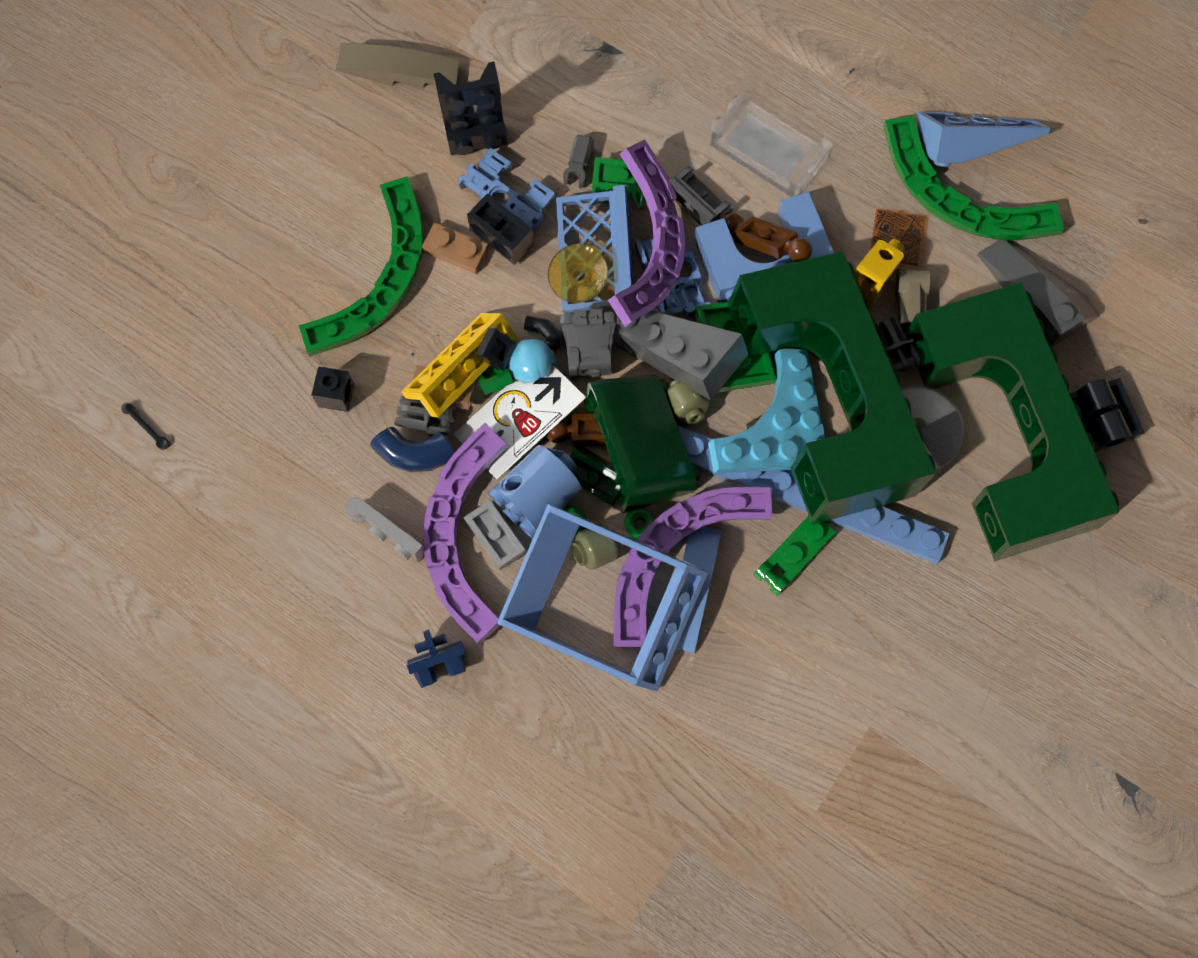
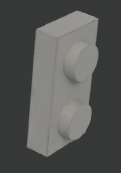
[464,500,526,570]

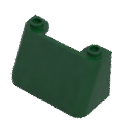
[584,375,700,513]

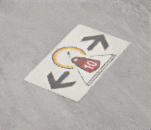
[454,364,586,479]

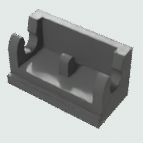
[669,166,732,225]

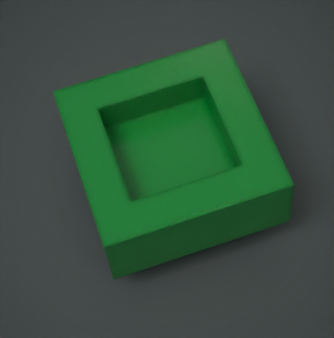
[477,365,513,395]

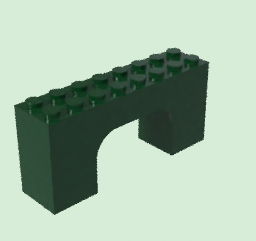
[727,251,936,525]
[906,282,1120,561]

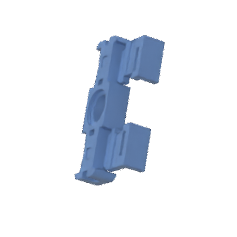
[457,148,557,233]
[635,238,711,318]

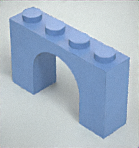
[694,192,834,302]

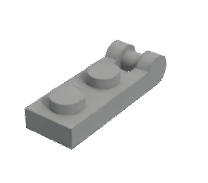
[345,497,425,562]

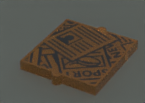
[870,209,925,266]

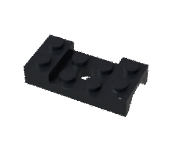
[433,61,508,156]

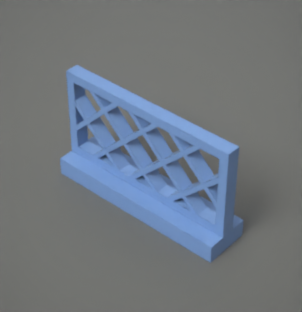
[556,185,635,313]

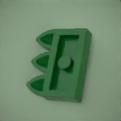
[592,157,647,209]

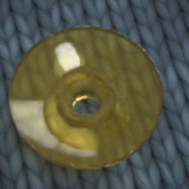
[548,244,608,303]

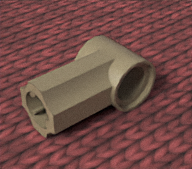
[895,269,930,331]

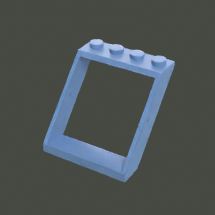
[497,504,708,692]

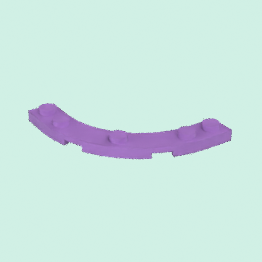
[608,139,685,327]
[423,423,508,644]
[613,487,772,647]

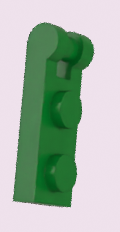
[753,515,836,596]

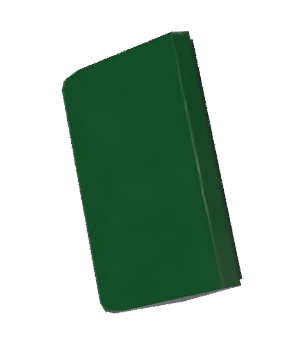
[569,446,622,506]

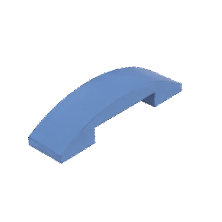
[676,527,722,654]

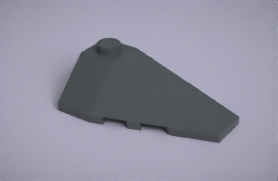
[977,240,1100,347]

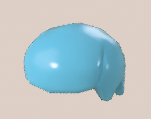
[508,338,557,383]

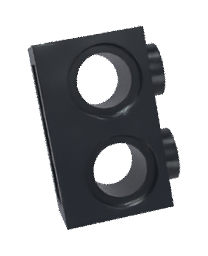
[467,194,534,265]

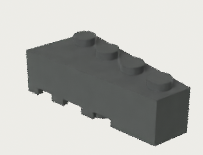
[613,311,748,400]

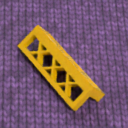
[401,313,517,417]

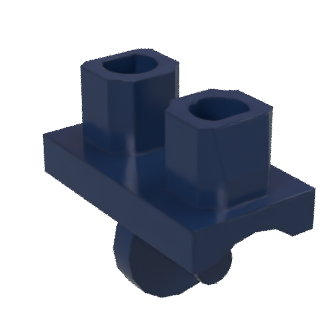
[406,629,466,688]

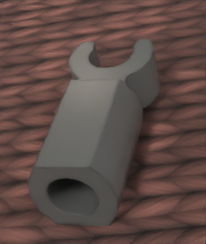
[563,135,594,188]

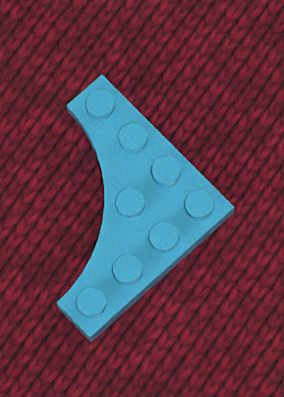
[708,349,825,473]

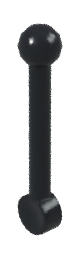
[121,403,169,450]

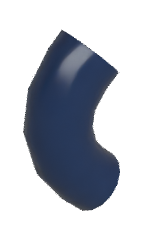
[370,426,455,473]

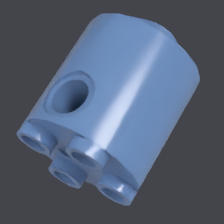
[488,445,582,538]

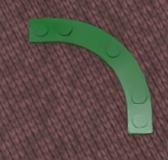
[883,115,1064,241]
[298,176,423,357]

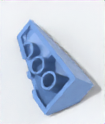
[916,112,1050,167]

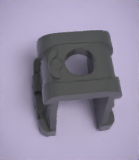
[560,309,617,378]

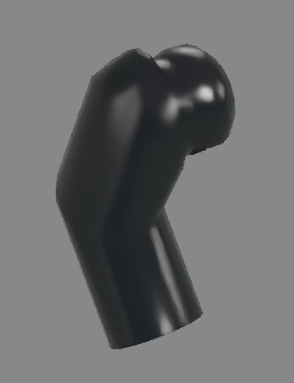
[524,315,562,350]

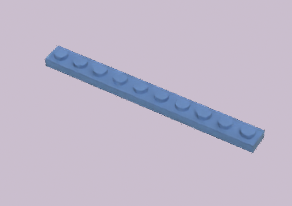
[677,425,950,565]

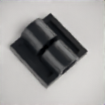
[1069,378,1145,452]

